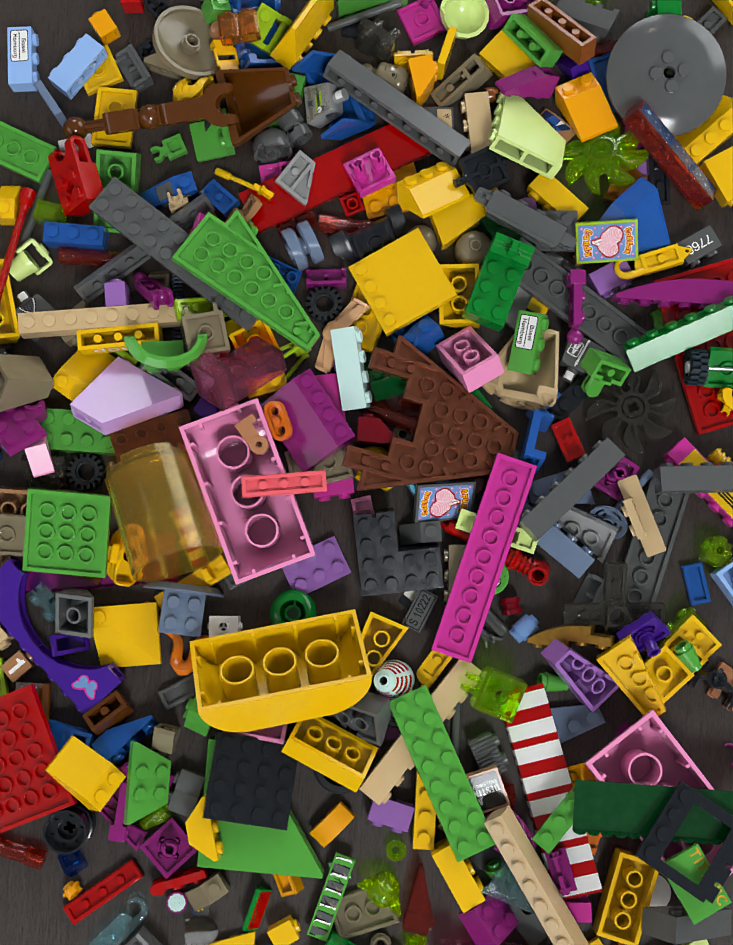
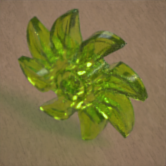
[563,120,650,195]

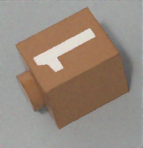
[0,650,37,682]

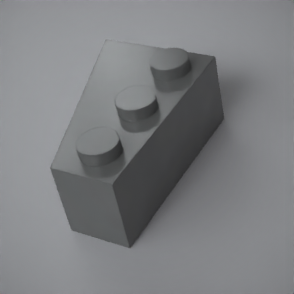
[556,0,620,47]

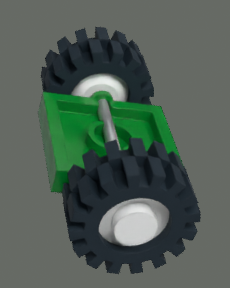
[682,347,733,388]

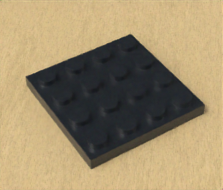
[202,731,297,831]

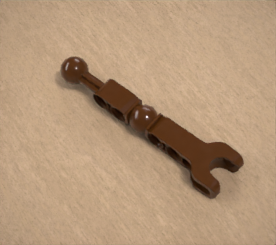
[63,83,239,139]

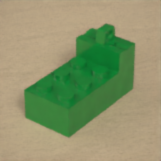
[461,232,535,332]

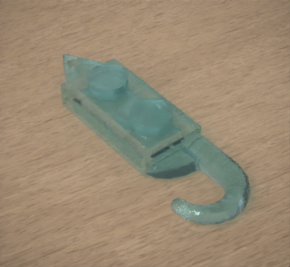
[89,897,148,945]

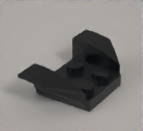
[328,204,406,263]

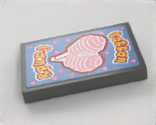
[413,479,476,523]

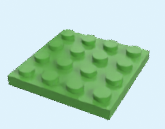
[22,488,112,578]

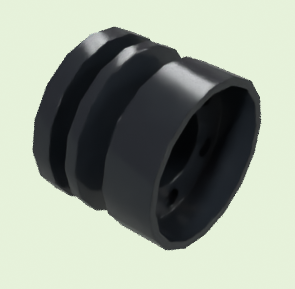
[43,801,96,854]

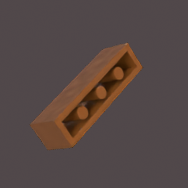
[527,0,597,65]

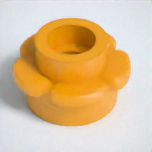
[63,880,83,901]

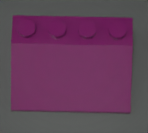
[261,368,355,472]

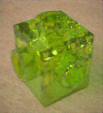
[698,535,733,568]

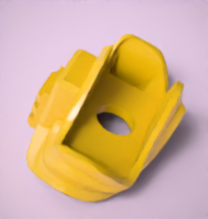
[107,525,148,587]

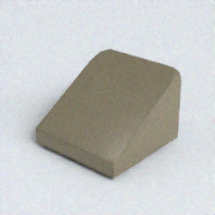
[148,270,171,289]

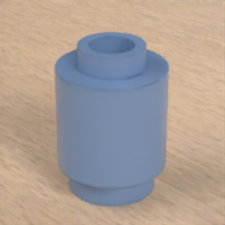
[509,614,539,644]

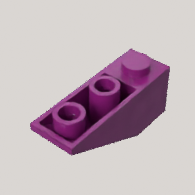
[495,65,560,99]

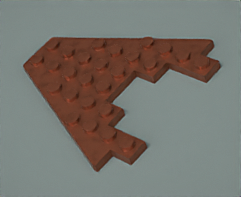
[342,335,519,491]

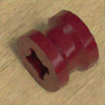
[500,596,522,615]

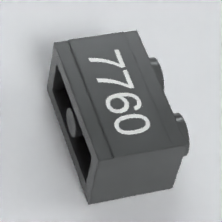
[678,225,722,270]

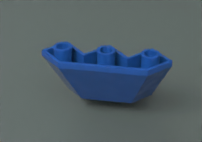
[599,177,671,256]

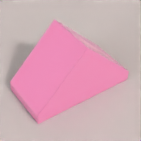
[25,436,55,478]

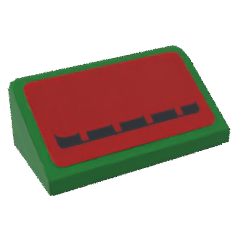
[242,884,272,931]

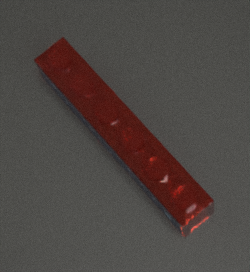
[622,99,717,211]

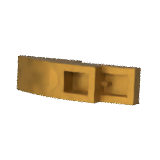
[527,624,615,649]

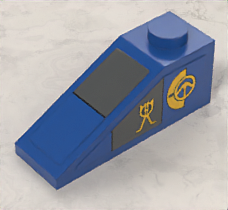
[139,171,200,210]

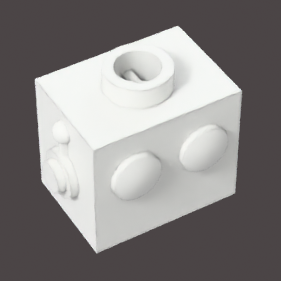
[207,616,243,637]

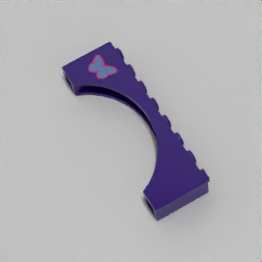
[0,557,127,714]

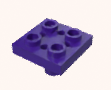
[616,611,671,657]

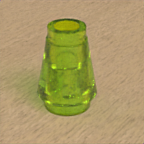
[140,804,172,830]

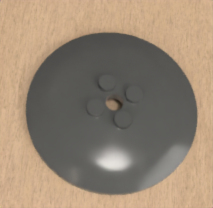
[606,14,726,137]

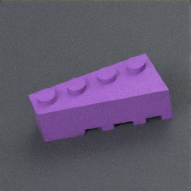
[541,639,619,712]

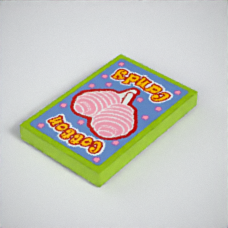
[575,218,638,264]

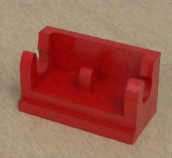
[551,417,585,462]

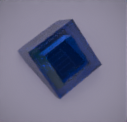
[58,849,88,877]

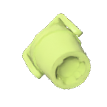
[9,238,53,282]

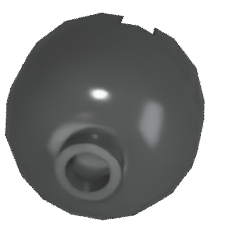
[252,127,293,165]

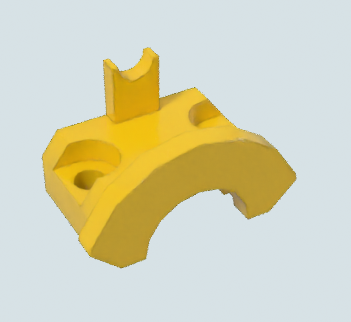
[717,387,733,416]

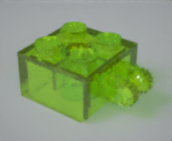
[460,665,527,724]

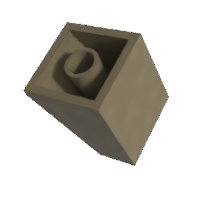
[0,354,54,412]

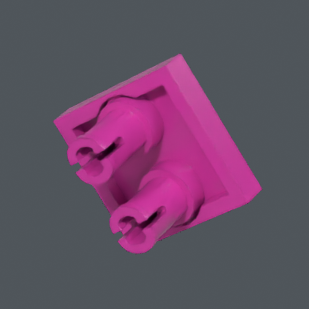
[343,147,397,198]

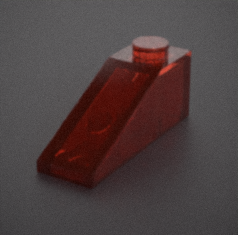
[402,863,435,937]

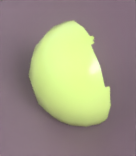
[440,0,489,40]

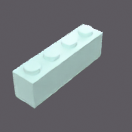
[330,326,372,411]

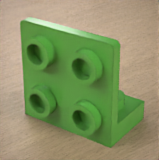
[189,108,236,162]

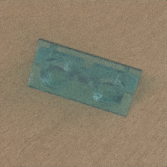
[28,583,55,624]

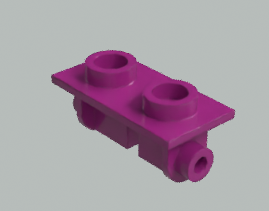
[545,847,577,896]

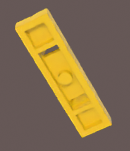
[154,555,232,608]

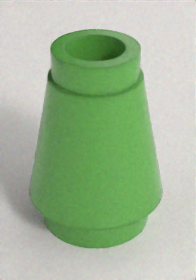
[674,640,702,673]
[537,672,568,692]

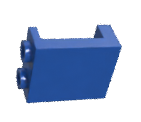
[519,410,554,473]

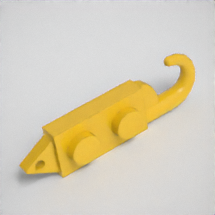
[614,243,693,280]
[416,650,452,690]

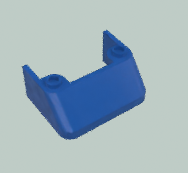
[291,50,377,140]

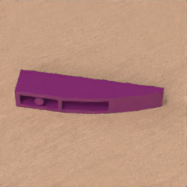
[612,279,733,310]

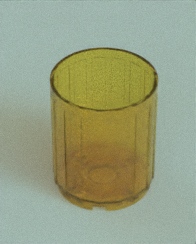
[105,442,223,582]

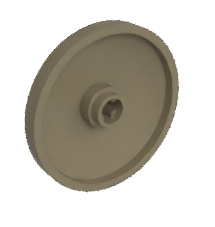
[152,5,230,80]

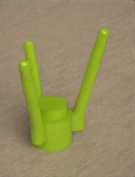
[265,342,312,380]

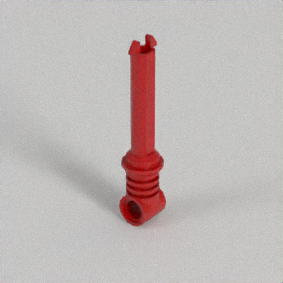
[441,520,550,586]

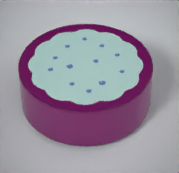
[166,890,188,913]

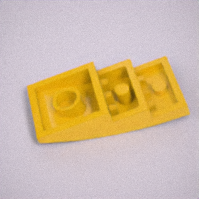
[644,614,722,703]

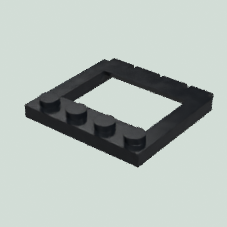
[634,781,733,904]

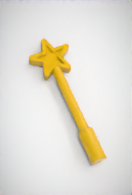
[215,167,274,200]

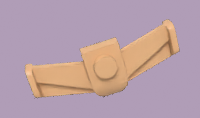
[315,298,370,374]

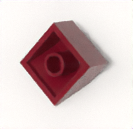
[357,414,395,448]

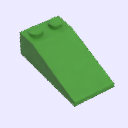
[93,149,141,233]

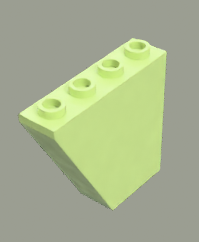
[488,92,566,180]

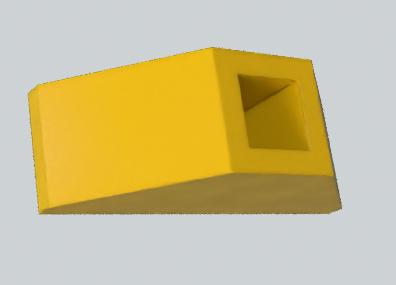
[185,794,224,861]

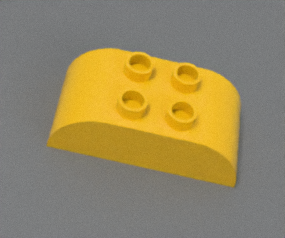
[189,609,372,732]

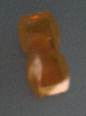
[217,9,261,46]

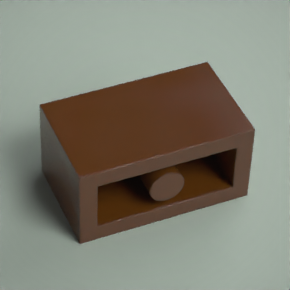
[82,690,135,736]

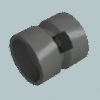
[277,109,313,148]

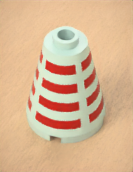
[374,660,415,701]

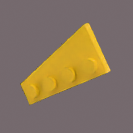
[596,635,666,716]

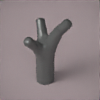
[480,628,503,648]

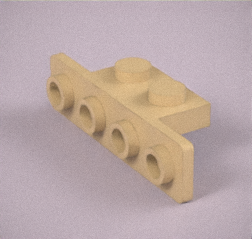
[617,475,666,557]

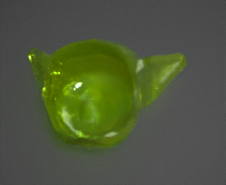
[357,871,401,917]

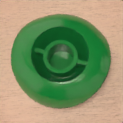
[270,590,317,625]

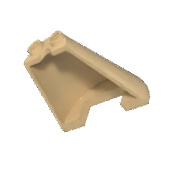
[482,329,559,411]

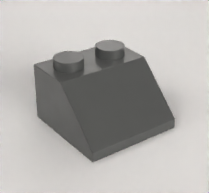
[55,588,94,638]

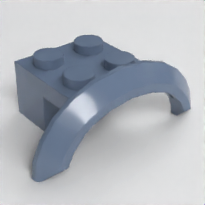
[143,580,224,637]

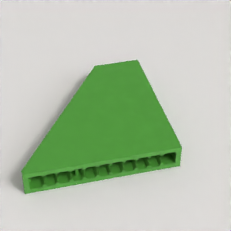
[197,734,325,879]

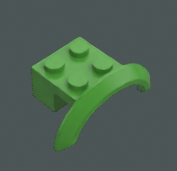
[124,334,207,373]

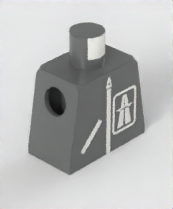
[559,337,606,383]

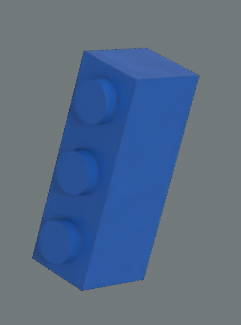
[42,222,109,252]

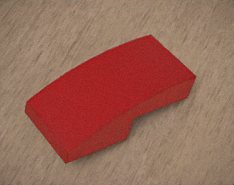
[337,189,365,217]

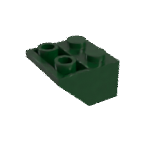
[364,351,407,402]

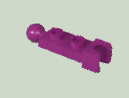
[565,269,586,345]
[133,272,174,310]
[108,762,130,842]

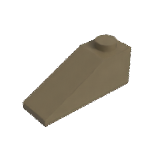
[430,53,494,107]

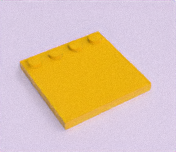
[348,228,457,336]

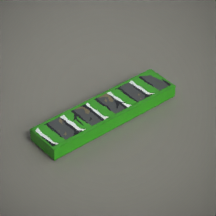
[307,852,355,942]

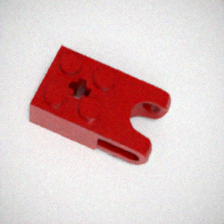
[48,135,103,217]

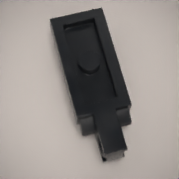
[547,378,588,422]

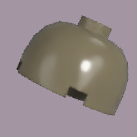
[454,230,491,269]

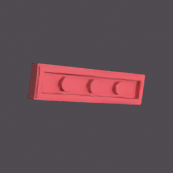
[241,470,327,498]

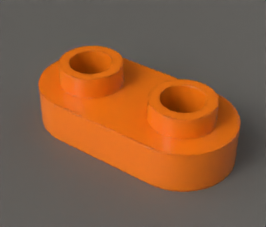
[264,401,293,441]

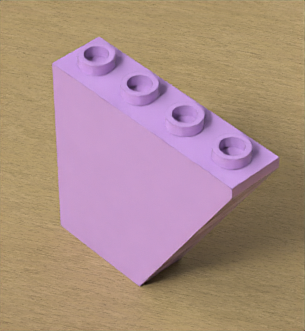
[70,357,184,435]

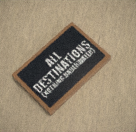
[466,764,510,813]

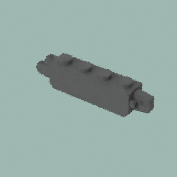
[474,187,577,251]

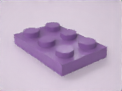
[282,536,352,594]

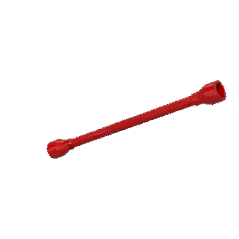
[0,187,37,301]

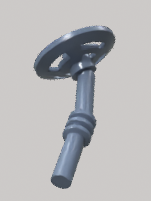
[589,469,654,539]

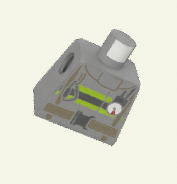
[304,82,349,128]

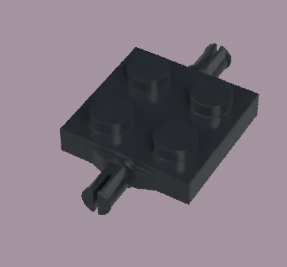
[453,146,514,196]

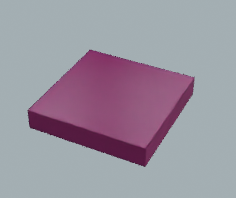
[396,0,447,46]

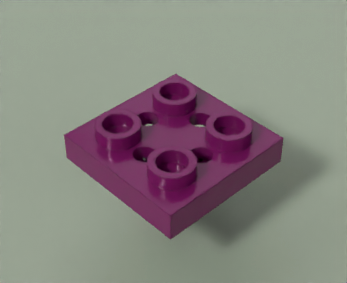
[594,457,640,502]
[139,817,198,879]

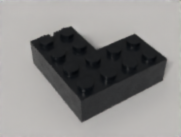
[353,507,444,596]

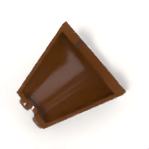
[215,67,302,147]

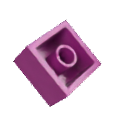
[458,886,519,945]

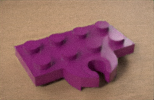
[0,400,47,457]

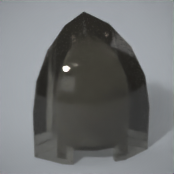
[185,916,218,945]

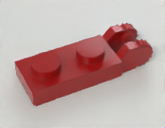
[149,866,209,896]

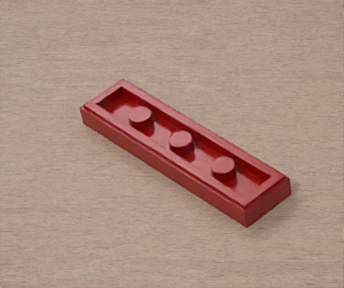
[62,858,144,925]

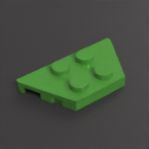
[123,741,171,825]

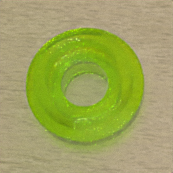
[386,840,407,862]

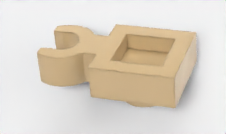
[167,188,189,214]

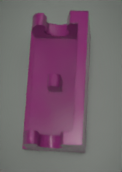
[306,267,347,290]

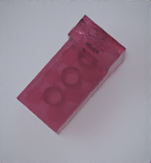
[190,336,287,411]

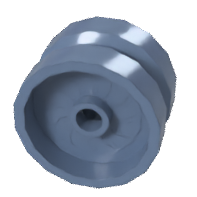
[280,220,324,272]

